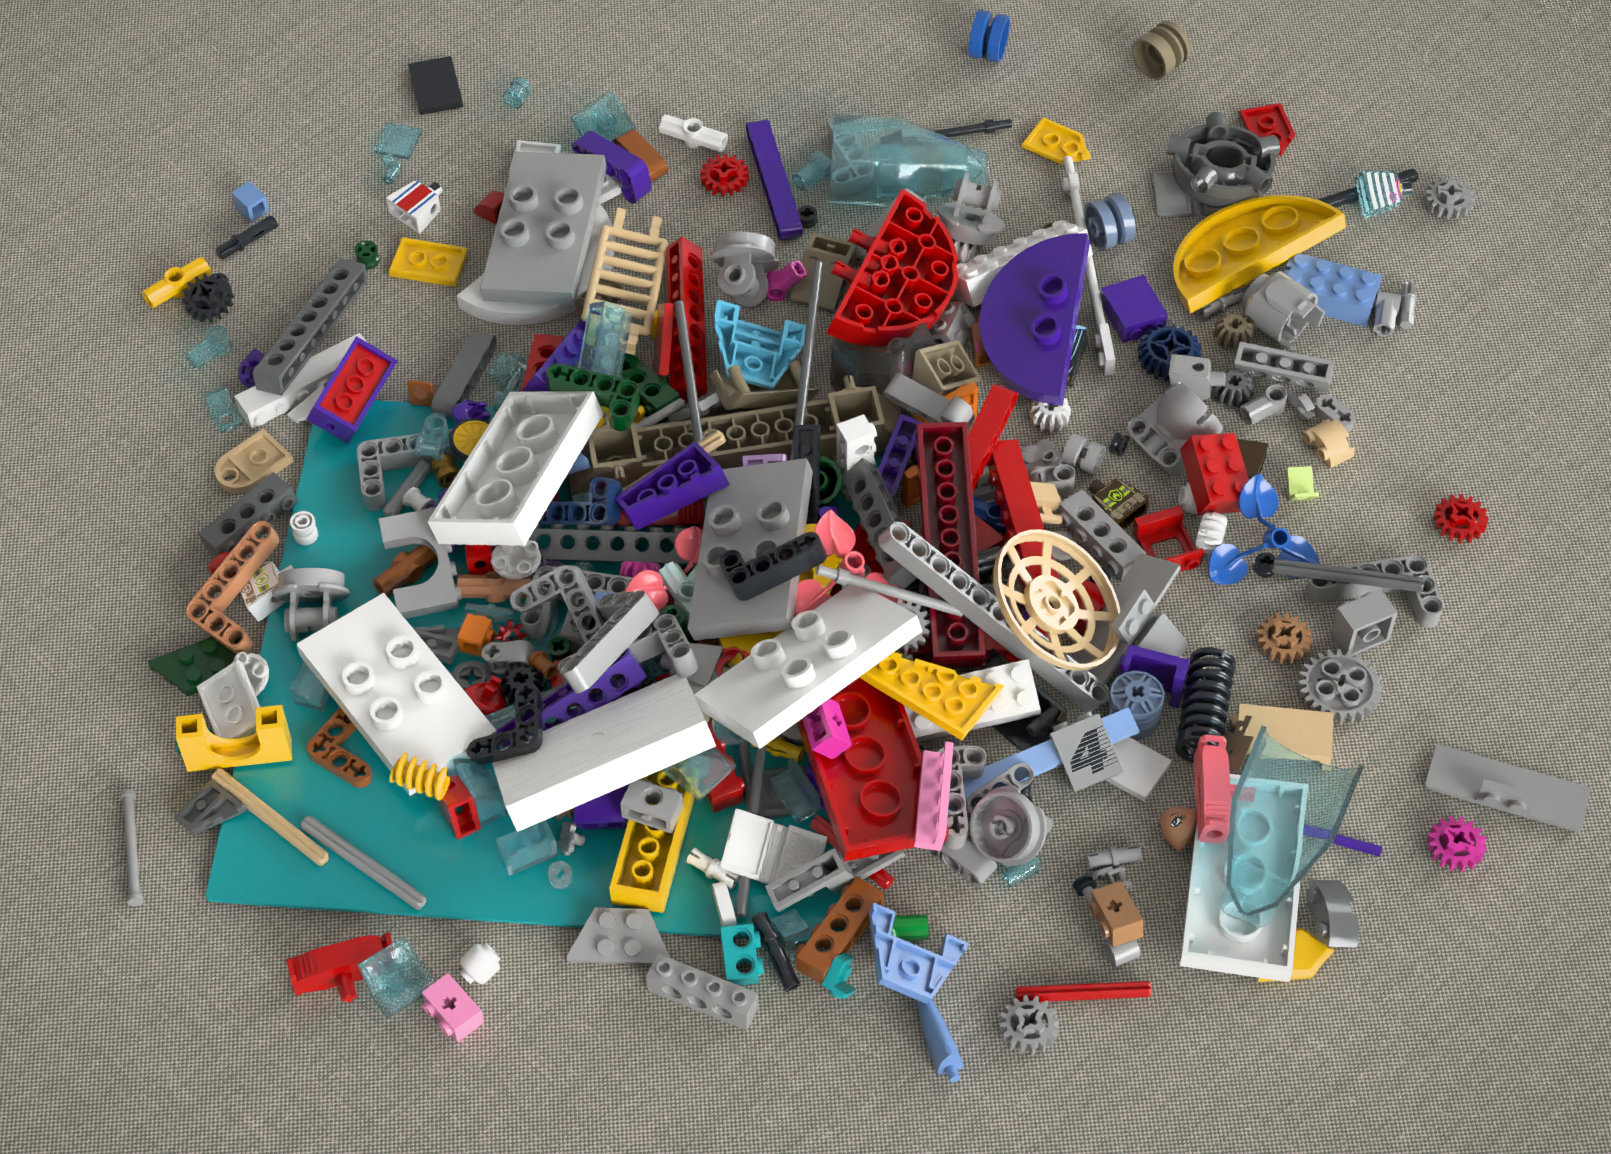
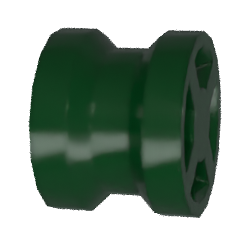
[355,240,380,270]

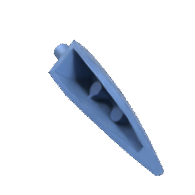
[916,1000,963,1083]

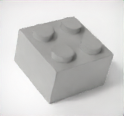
[1330,590,1397,657]

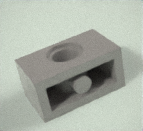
[620,780,684,834]

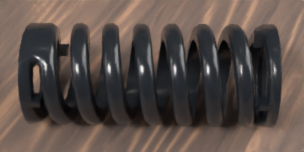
[1175,647,1236,763]

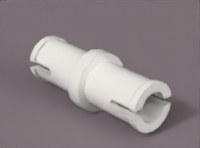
[686,848,740,890]

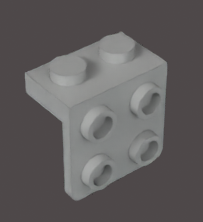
[911,301,976,347]

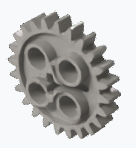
[1297,649,1383,725]

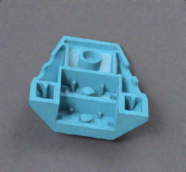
[713,300,806,390]

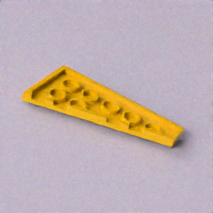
[859,652,1004,740]

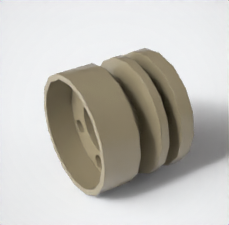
[1132,21,1191,80]

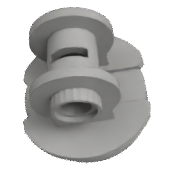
[937,172,1005,245]
[710,232,779,307]
[273,568,350,642]
[970,786,1053,866]

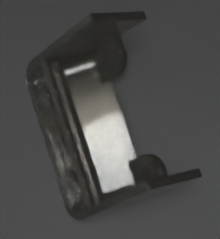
[830,323,936,396]

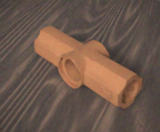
[457,571,534,603]

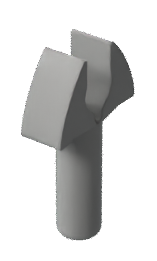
[1286,389,1315,420]

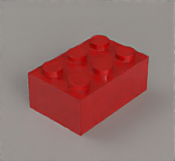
[1180,433,1249,515]

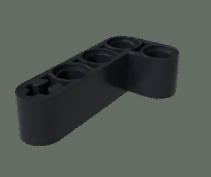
[719,532,827,601]

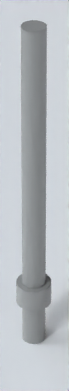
[816,565,963,617]

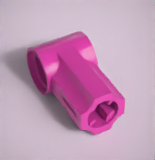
[766,260,807,302]

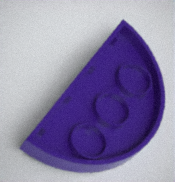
[979,233,1090,406]

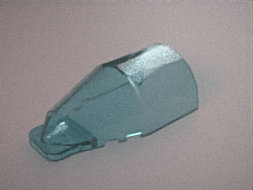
[828,113,989,207]
[1220,725,1364,928]

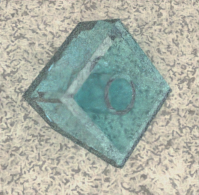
[569,91,636,143]
[453,758,509,827]
[358,936,434,1019]

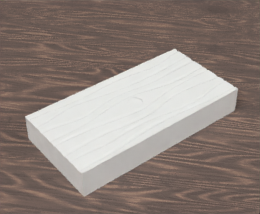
[428,391,603,546]
[492,674,716,832]

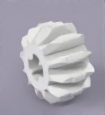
[1030,399,1071,433]
[1195,512,1228,555]

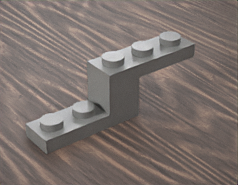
[765,848,906,912]

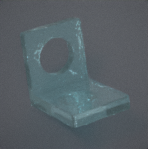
[204,385,242,434]
[771,909,811,963]

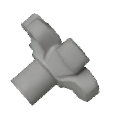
[557,821,585,856]

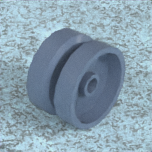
[1084,193,1136,251]

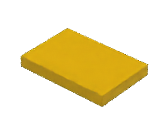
[389,237,469,287]

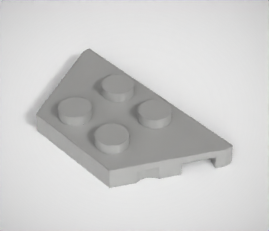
[566,907,670,965]

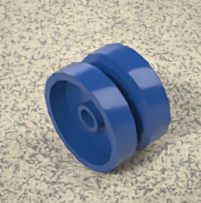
[968,10,1010,63]

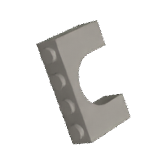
[379,507,462,619]

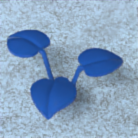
[1208,474,1321,585]

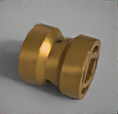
[431,454,459,488]

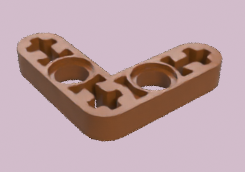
[307,708,372,788]

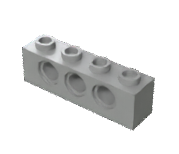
[1234,342,1334,392]
[1058,489,1146,581]
[646,954,759,1030]

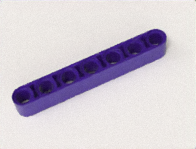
[746,119,803,240]

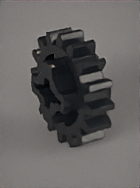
[182,273,234,323]

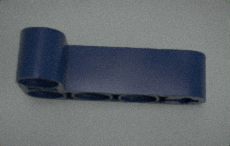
[538,477,622,526]

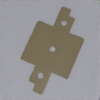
[1222,715,1254,772]

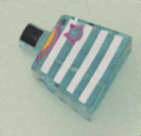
[1354,170,1412,219]

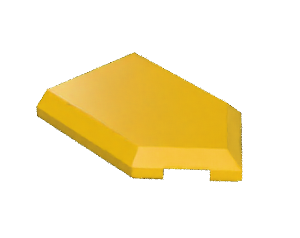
[1021,117,1091,164]
[1257,928,1334,982]

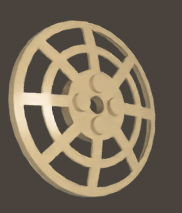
[993,530,1120,671]

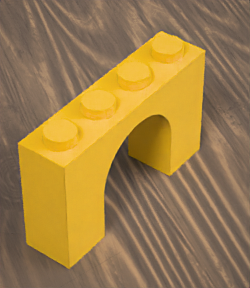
[176,705,292,772]

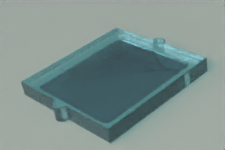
[374,123,422,160]

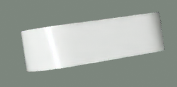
[712,881,737,927]

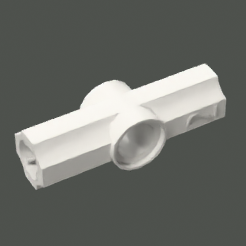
[659,114,728,152]

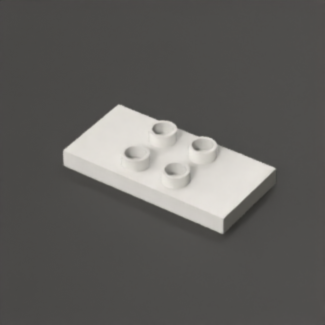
[694,585,922,749]
[297,593,497,796]
[1180,774,1309,982]

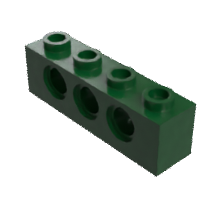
[599,344,681,424]

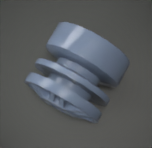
[1107,671,1165,740]

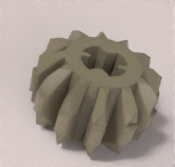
[1214,311,1254,351]

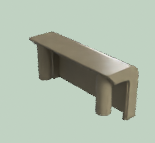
[710,361,820,410]

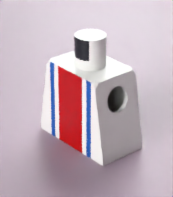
[386,181,443,234]

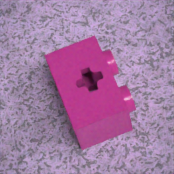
[803,698,852,759]

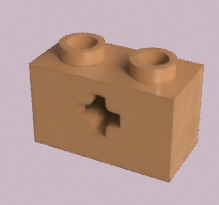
[1089,881,1143,947]

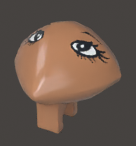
[1159,807,1197,851]

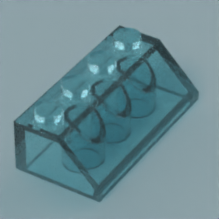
[578,301,632,391]

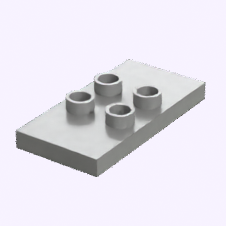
[480,152,607,305]
[688,458,813,641]

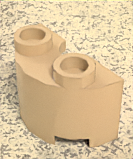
[1302,419,1354,468]

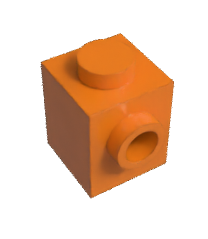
[457,614,496,658]

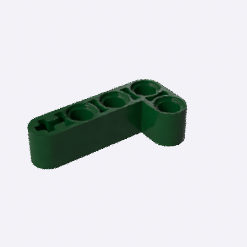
[546,363,640,431]

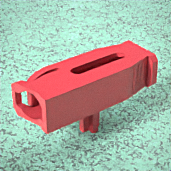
[1194,735,1254,844]

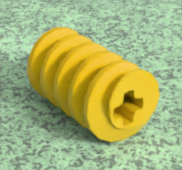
[389,752,450,801]

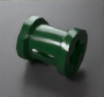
[547,637,573,663]

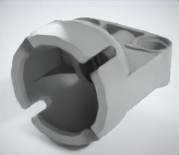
[1127,382,1223,476]

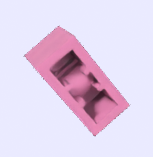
[422,973,484,1042]

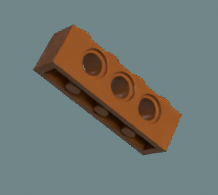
[795,877,884,985]

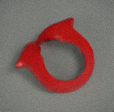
[716,646,749,677]

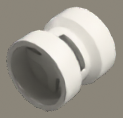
[290,511,318,545]

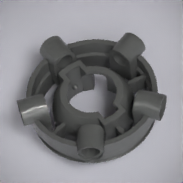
[1167,112,1280,208]

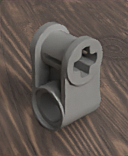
[1028,464,1075,496]
[481,640,534,675]

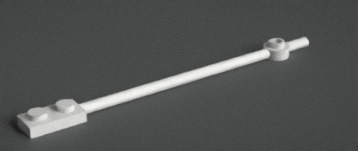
[1063,156,1116,376]

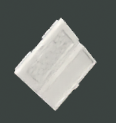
[720,809,827,897]

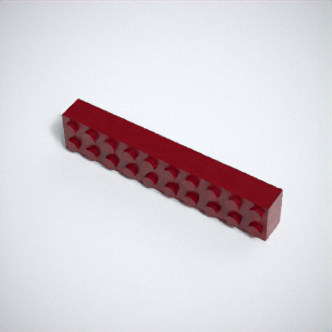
[915,422,985,668]

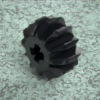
[501,662,544,705]

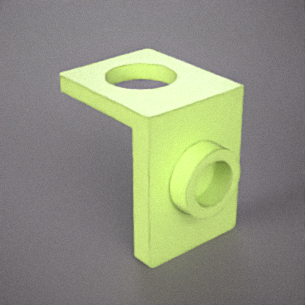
[1287,466,1319,501]

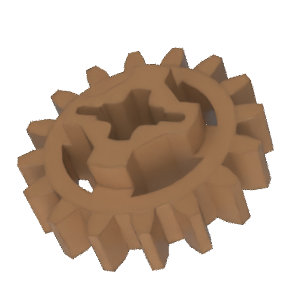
[1256,613,1312,664]

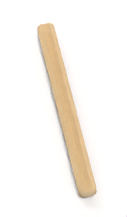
[211,769,329,866]

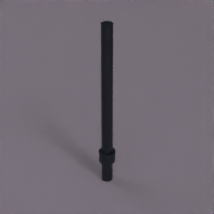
[880,119,1012,148]

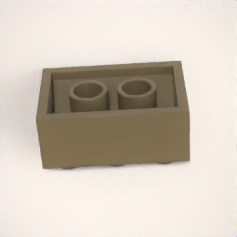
[912,340,982,396]

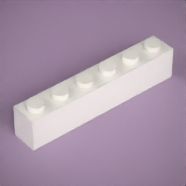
[234,333,366,429]

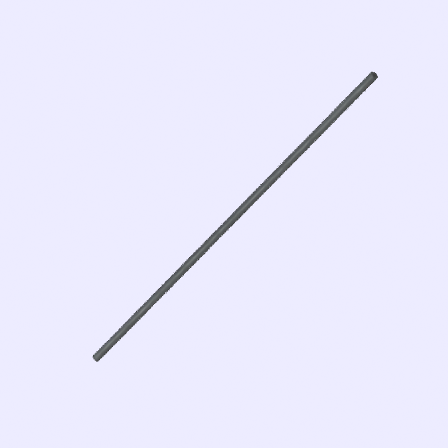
[674,301,752,806]

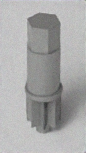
[1399,280,1417,329]

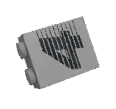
[1049,711,1124,793]

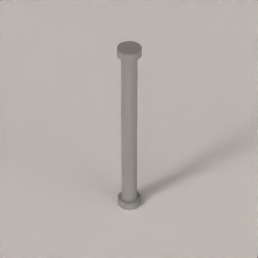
[120,789,144,906]

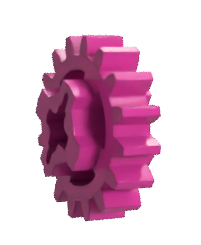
[1427,816,1487,872]

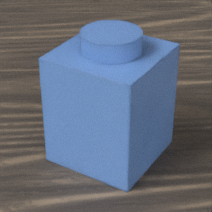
[231,181,269,223]

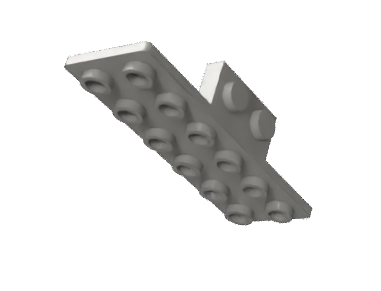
[1072,554,1181,685]
[1424,744,1591,832]

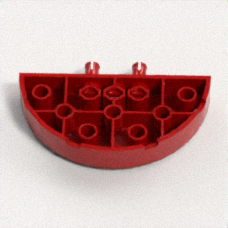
[826,189,958,346]

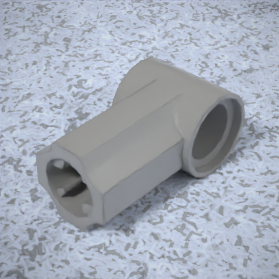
[1373,291,1401,337]
[1240,384,1287,425]

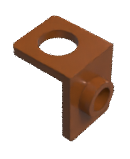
[408,380,440,407]

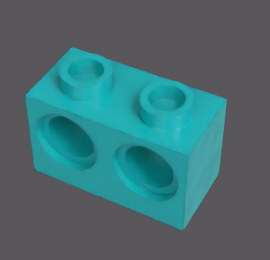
[720,923,764,985]

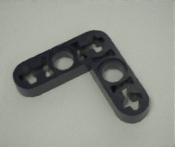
[467,682,543,765]

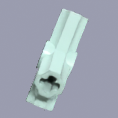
[658,562,697,619]

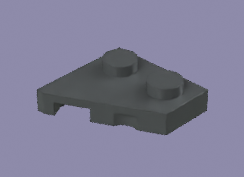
[174,779,247,835]

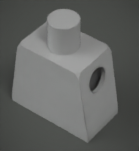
[1169,354,1226,400]
[1126,613,1190,666]
[660,643,724,694]

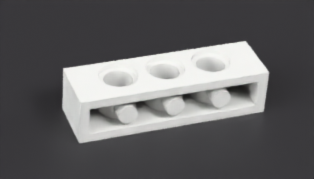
[837,414,877,502]

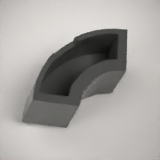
[1306,879,1359,948]

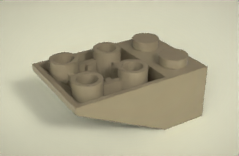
[790,232,857,312]

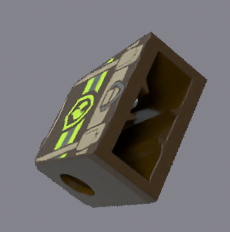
[1088,478,1149,530]

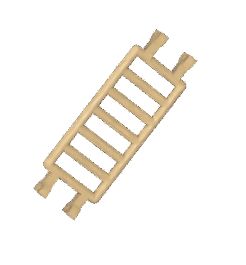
[581,207,668,355]

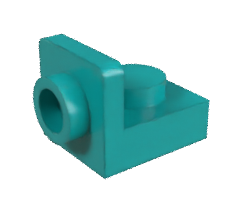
[822,952,856,999]

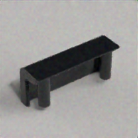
[978,648,1068,752]

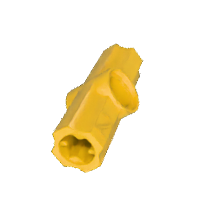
[141,257,212,309]

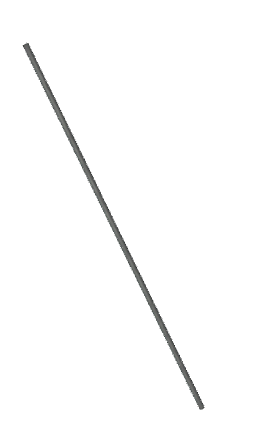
[735,261,823,918]

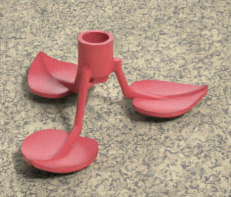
[795,510,906,616]
[625,526,703,611]

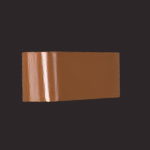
[613,129,669,182]

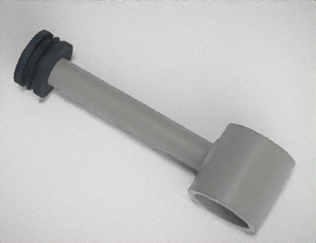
[1072,874,1140,967]

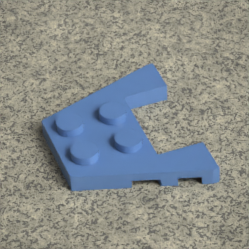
[869,903,969,1004]

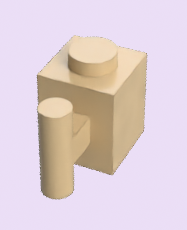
[1030,482,1062,524]

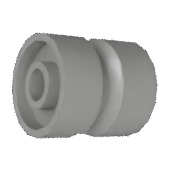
[1062,433,1106,475]

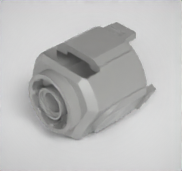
[1242,271,1325,352]

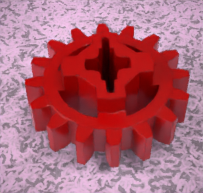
[700,154,749,197]
[1433,494,1489,544]

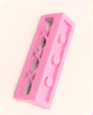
[914,742,954,851]

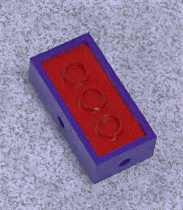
[306,336,398,444]

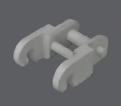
[1092,866,1132,890]

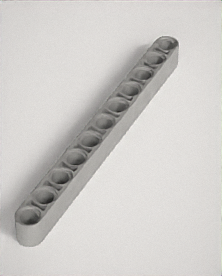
[878,522,1110,712]

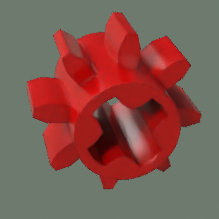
[493,619,527,642]

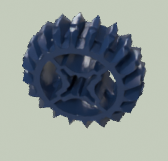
[1137,323,1202,381]

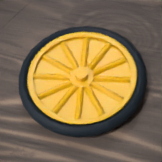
[449,418,490,460]

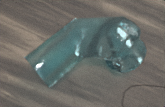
[381,153,401,185]

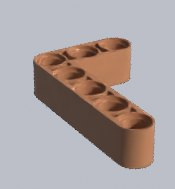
[186,521,279,655]

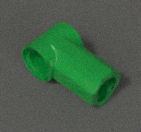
[891,913,929,941]

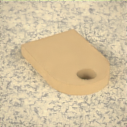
[215,428,294,494]

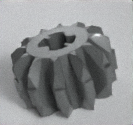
[1213,368,1254,408]

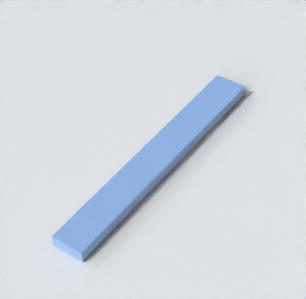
[948,707,1139,811]

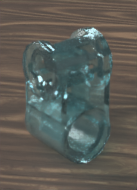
[415,413,450,461]

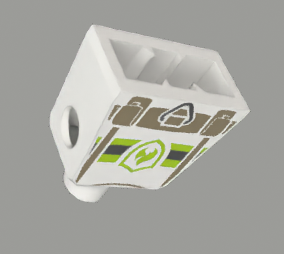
[241,561,294,622]

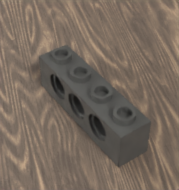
[198,472,298,556]

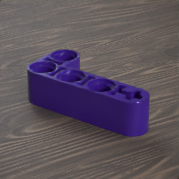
[571,131,652,203]

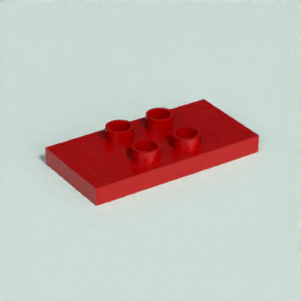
[796,677,949,862]

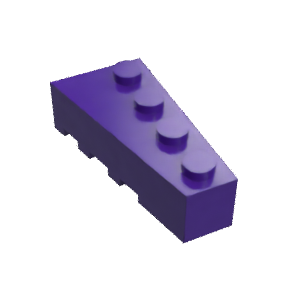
[614,441,730,530]

